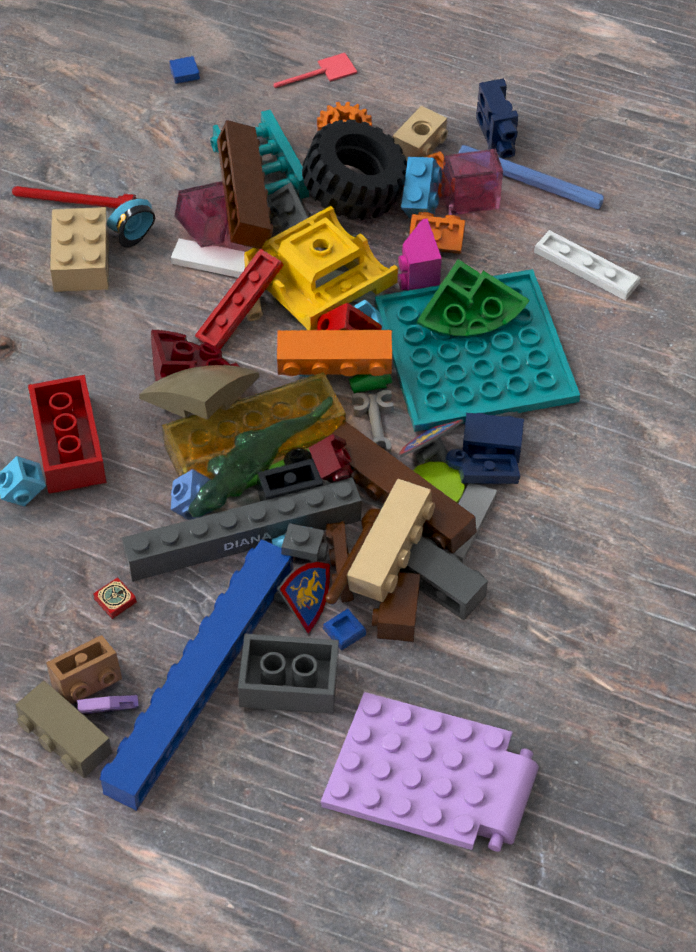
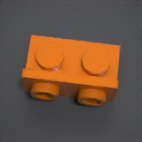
[409,212,465,254]

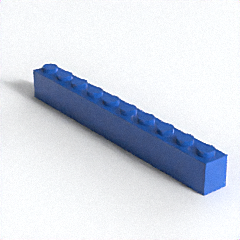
[100,539,293,811]

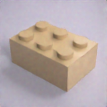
[50,207,109,292]

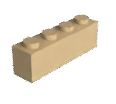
[347,479,435,602]

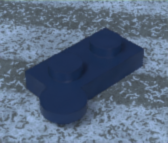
[446,449,521,484]

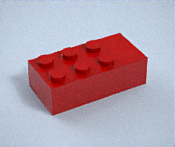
[28,375,107,494]

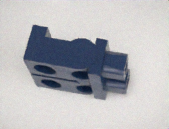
[476,78,519,159]

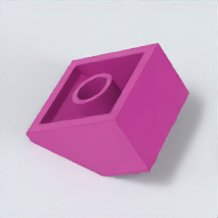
[398,218,442,291]

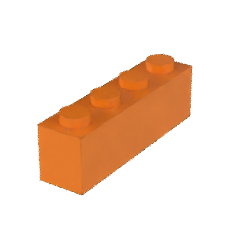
[277,330,392,376]

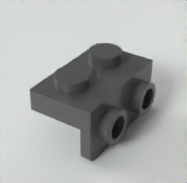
[267,182,309,235]

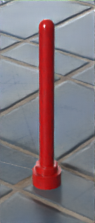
[12,186,137,209]

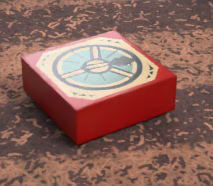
[93,577,137,619]

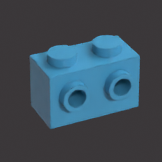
[401,157,442,218]

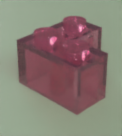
[174,181,228,248]

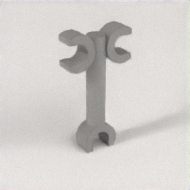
[352,390,394,454]

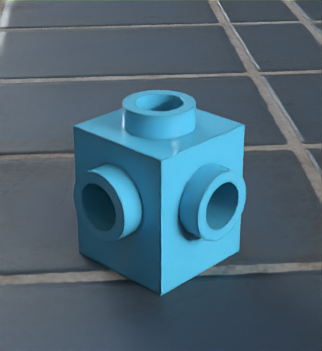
[0,456,46,507]

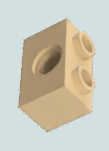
[393,106,448,161]

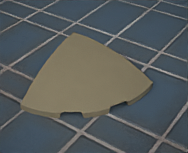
[139,365,260,420]

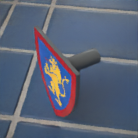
[399,420,463,463]
[274,562,330,634]

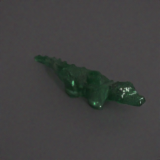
[188,397,333,518]

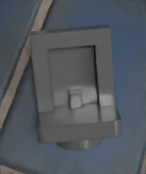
[281,523,328,563]

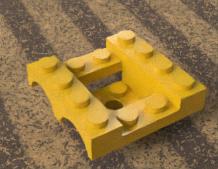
[244,206,398,330]

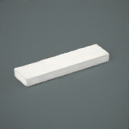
[534,230,641,300]

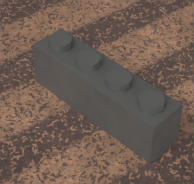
[399,536,488,620]

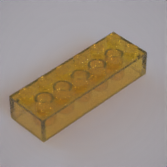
[162,372,346,480]

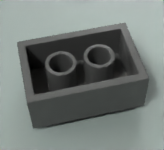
[238,634,339,714]

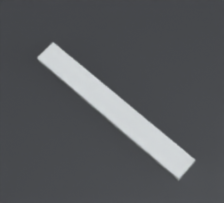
[171,238,385,306]

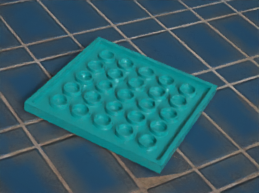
[374,269,580,432]

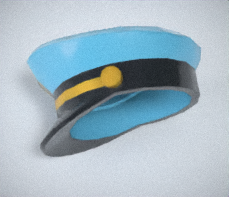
[107,199,156,248]

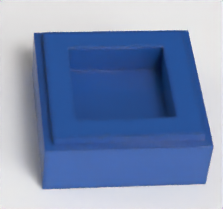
[169,56,200,84]
[323,609,366,651]

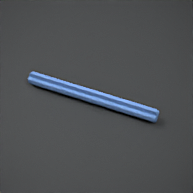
[458,145,604,209]

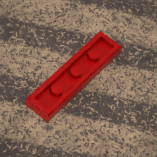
[195,248,284,350]

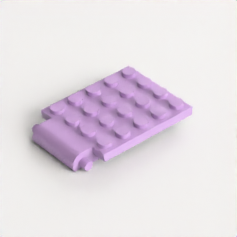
[321,692,539,852]

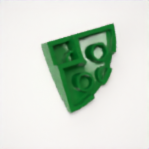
[416,259,530,337]

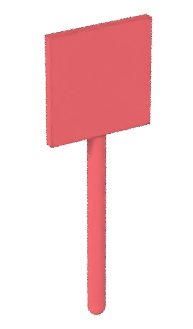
[273,53,357,88]

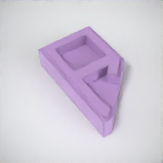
[77,695,139,714]

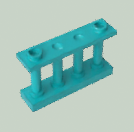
[210,109,309,199]

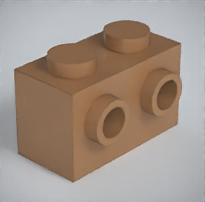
[46,635,122,705]

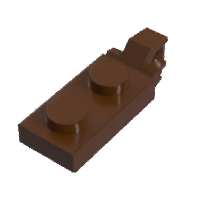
[326,521,354,603]

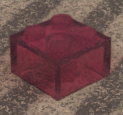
[442,149,503,215]

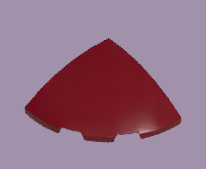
[151,330,240,381]

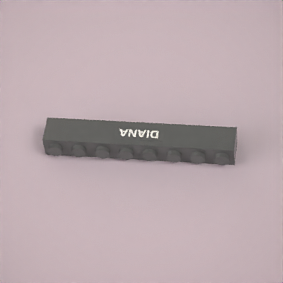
[122,477,362,582]

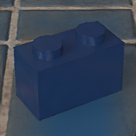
[462,412,524,463]

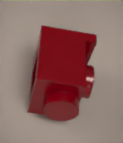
[309,434,353,483]

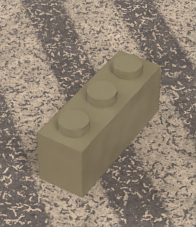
[15,680,112,778]

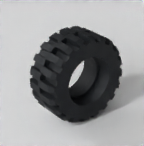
[302,119,407,220]

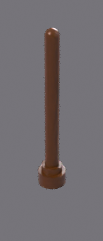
[326,508,381,605]

